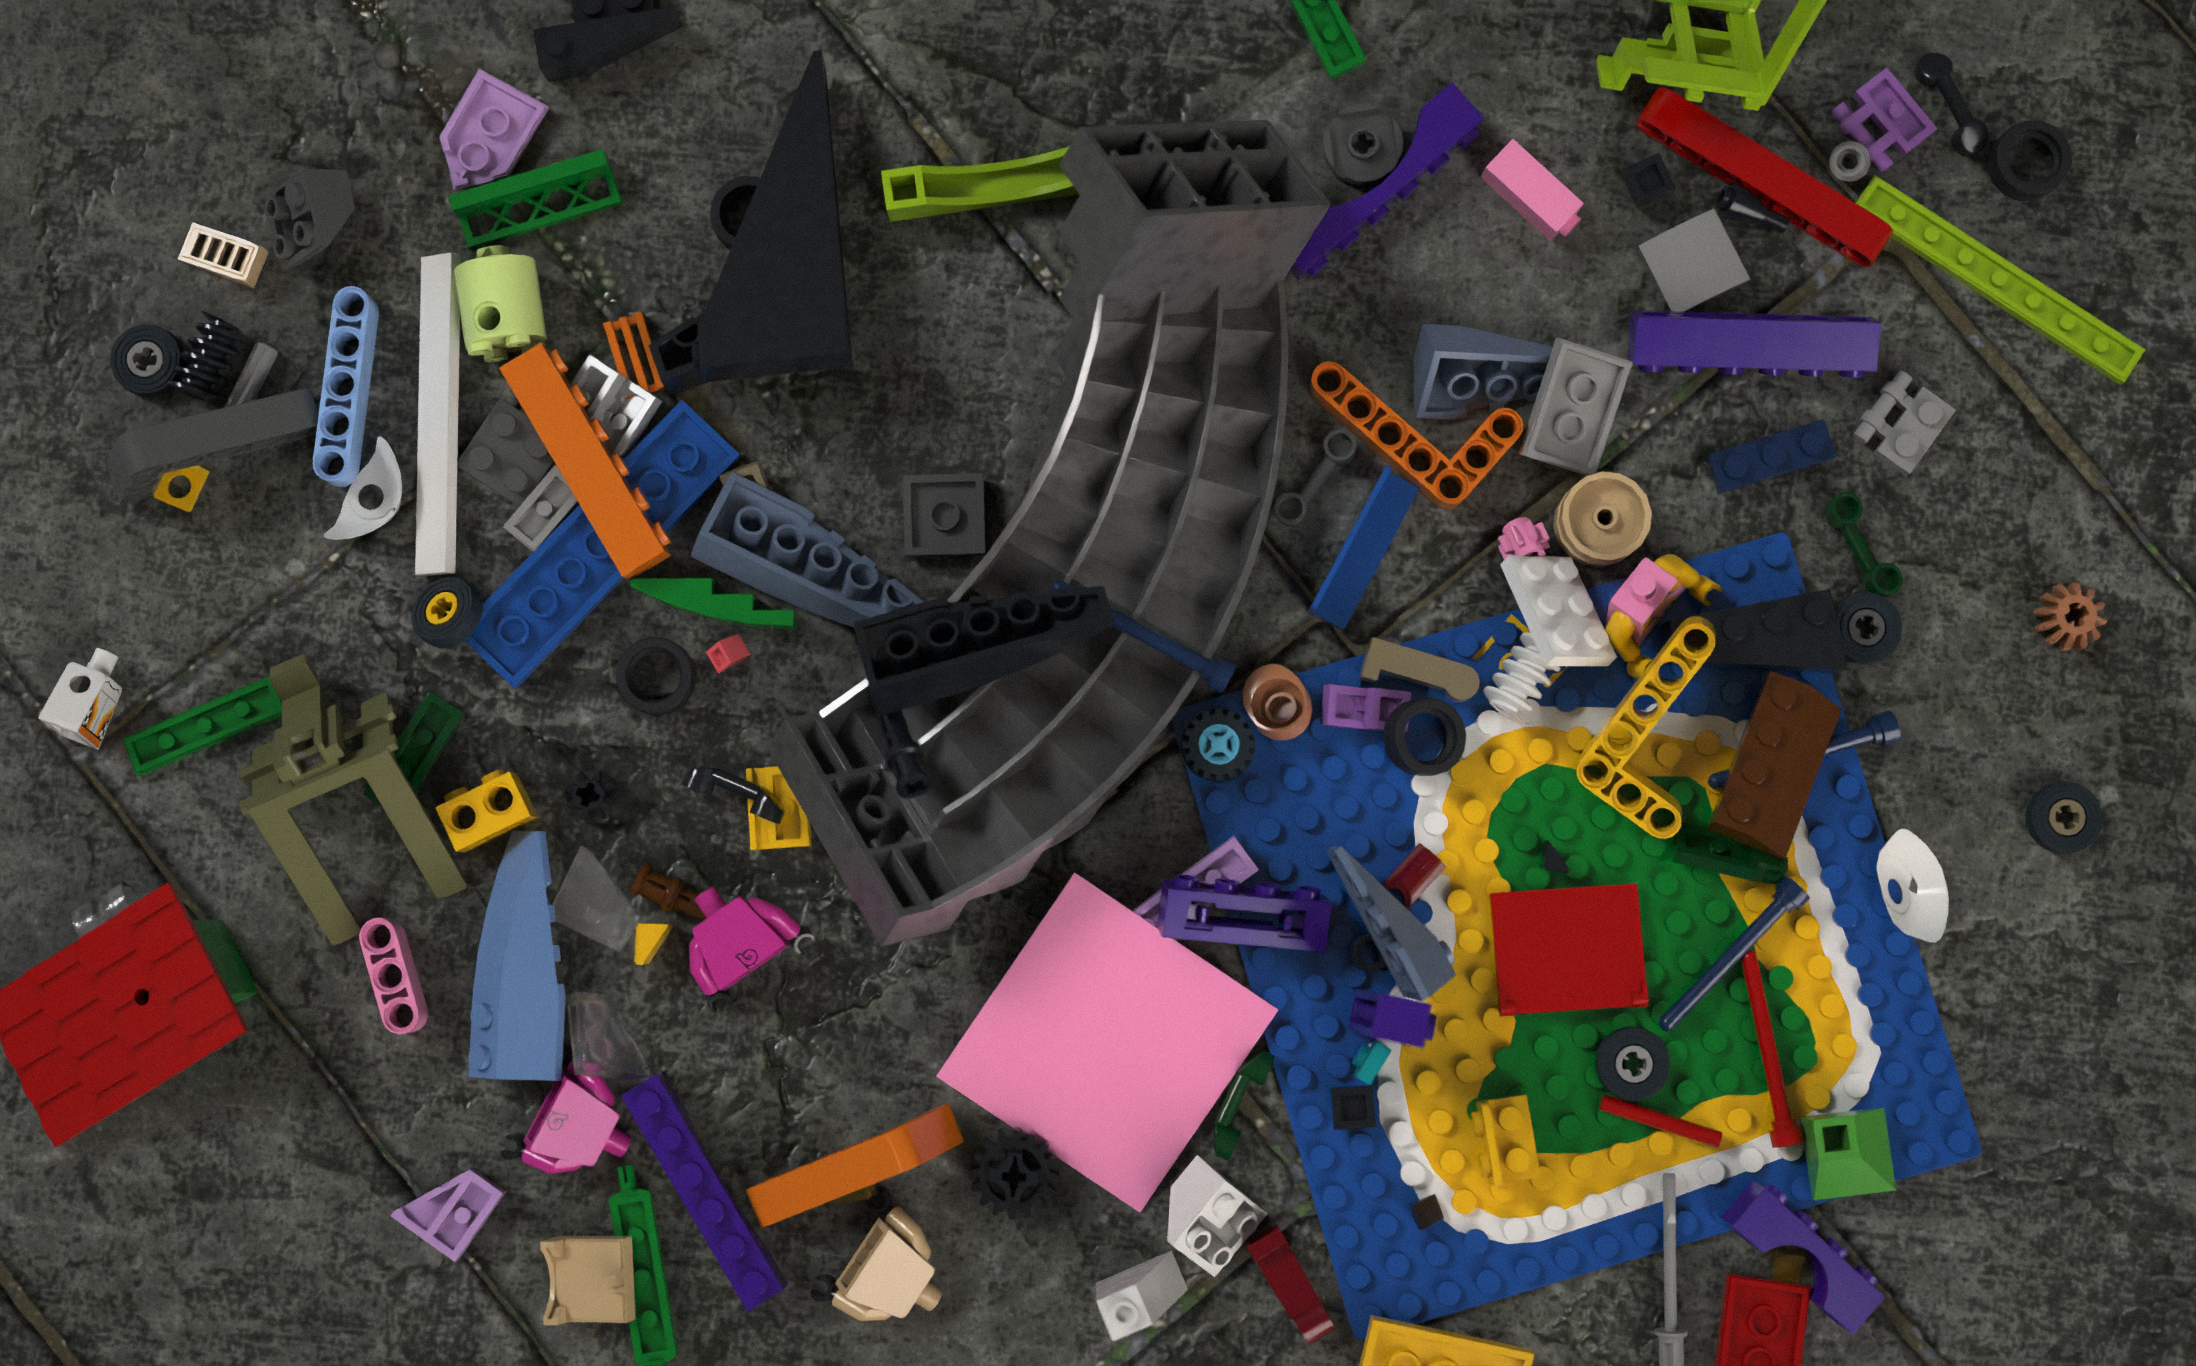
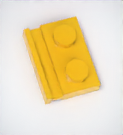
[746,766,812,850]

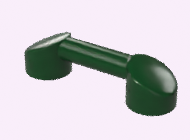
[1825,492,1903,597]
[1213,1051,1275,1161]

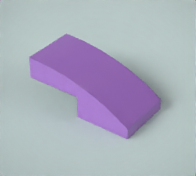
[1320,684,1411,733]

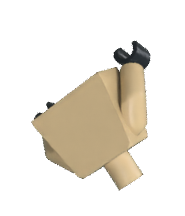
[810,1189,942,1321]

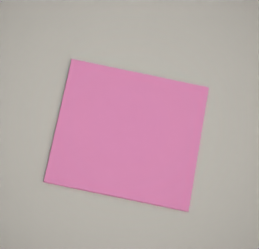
[936,872,1278,1212]

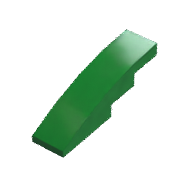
[630,578,798,630]

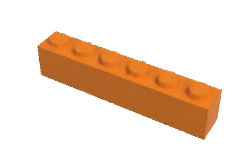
[499,343,672,580]

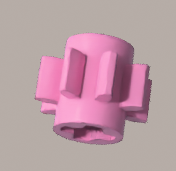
[1498,517,1550,560]

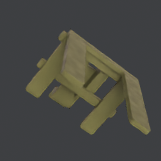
[240,654,467,945]

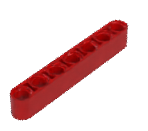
[1636,87,1893,267]

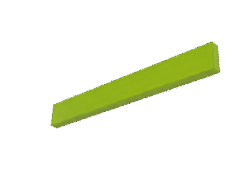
[1855,175,2145,385]

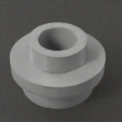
[1829,141,1871,182]

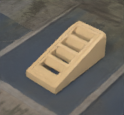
[178,223,269,289]

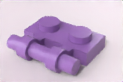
[1831,67,1937,173]

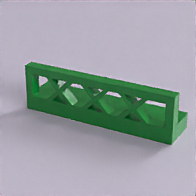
[448,149,623,250]

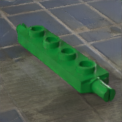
[608,1164,679,1366]

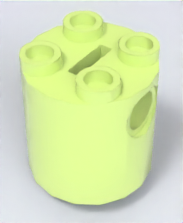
[454,245,547,362]

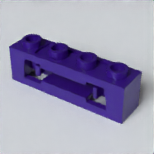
[1157,875,1332,952]

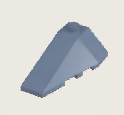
[1413,324,1553,420]
[1326,846,1456,1001]

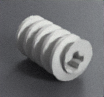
[1483,632,1561,725]

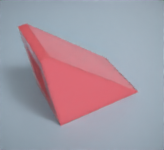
[706,633,751,673]

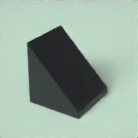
[1540,840,1570,873]
[1408,1194,1444,1230]

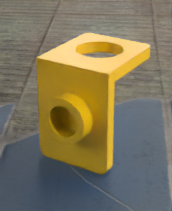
[153,465,210,512]

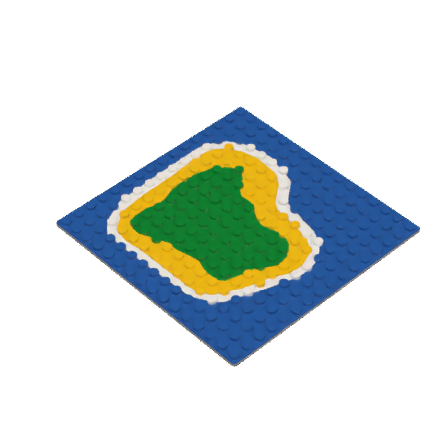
[1171,533,1982,1340]

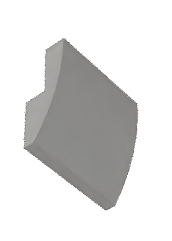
[1638,209,1751,312]
[571,354,663,460]

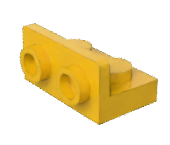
[1471,1094,1541,1187]

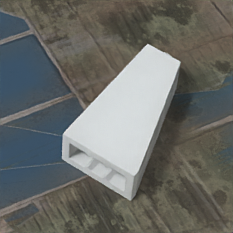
[1096,1251,1188,1341]

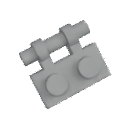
[1853,370,1956,477]

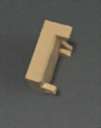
[540,1236,635,1325]

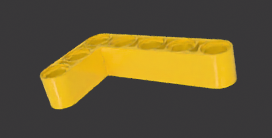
[1577,616,1715,839]

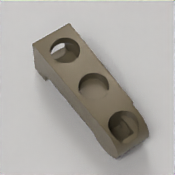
[1358,637,1480,702]

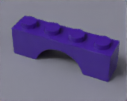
[1720,1181,1885,1335]

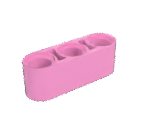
[359,918,428,1034]

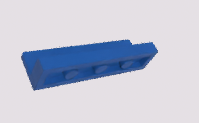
[1308,465,1419,631]

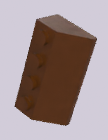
[1706,671,1842,860]

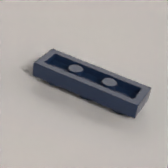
[1706,419,1836,495]

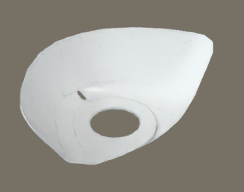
[324,436,402,540]
[1876,829,1949,942]

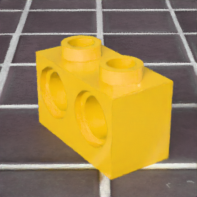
[435,769,538,853]

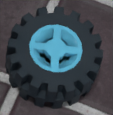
[1182,708,1255,782]

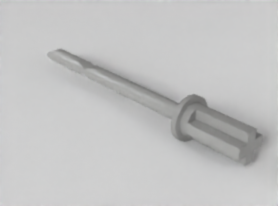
[1654,1173,1688,1366]

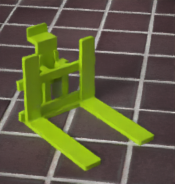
[1596,0,1827,111]

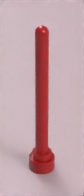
[1741,949,1805,1148]

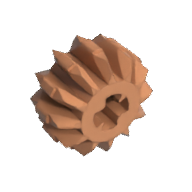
[2033,582,2107,652]

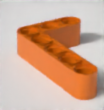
[1308,361,1523,510]
[745,1103,965,1228]

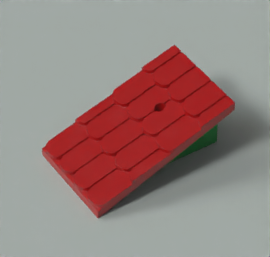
[0,882,259,1147]

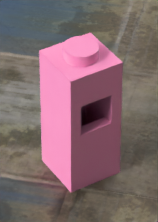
[1480,139,1584,242]

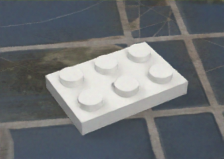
[1500,555,1617,666]

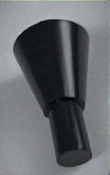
[1715,181,1790,234]

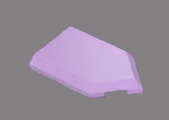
[439,69,549,191]

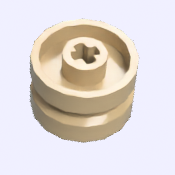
[1553,471,1652,568]

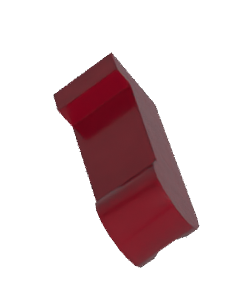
[1245,1223,1335,1345]

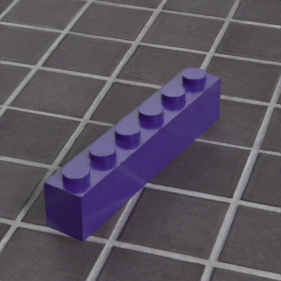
[1627,310,1881,378]
[1348,989,1437,1048]

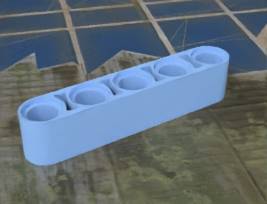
[313,286,379,487]

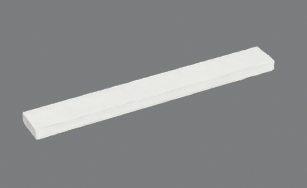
[415,252,461,576]

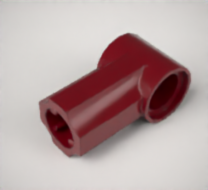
[1381,843,1446,910]

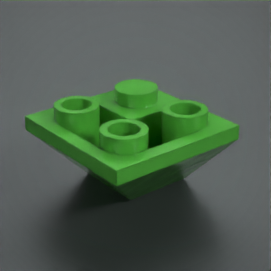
[1801,1107,1896,1200]

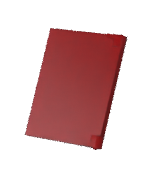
[1489,883,1649,1017]

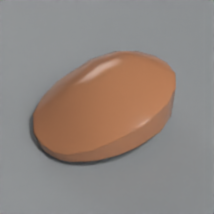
[1242,664,1312,741]

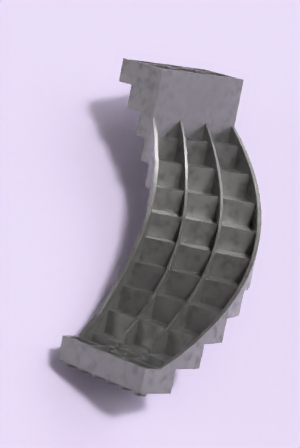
[768,120,1331,946]

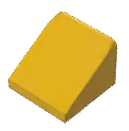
[634,923,673,965]

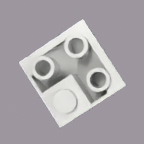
[1167,1155,1267,1277]

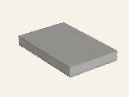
[1518,338,1633,476]

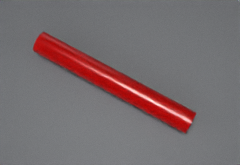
[1598,1094,1722,1148]

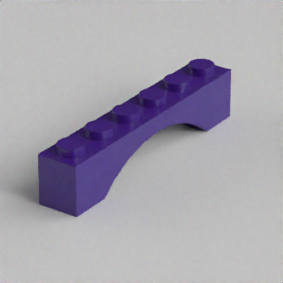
[1290,82,1484,281]
[621,1072,788,1312]

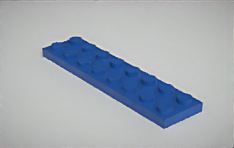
[465,400,742,689]

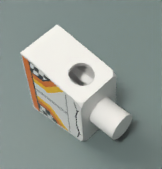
[38,648,122,750]

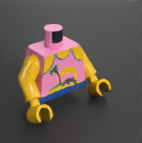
[1605,554,1722,679]

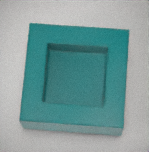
[1351,1040,1392,1085]

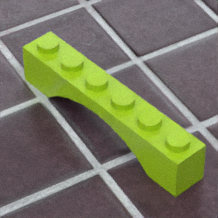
[881,146,1079,222]

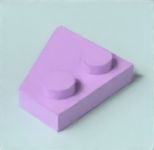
[391,1168,506,1262]

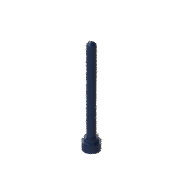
[1051,581,1237,694]
[1708,711,1901,789]
[1659,876,1810,1031]

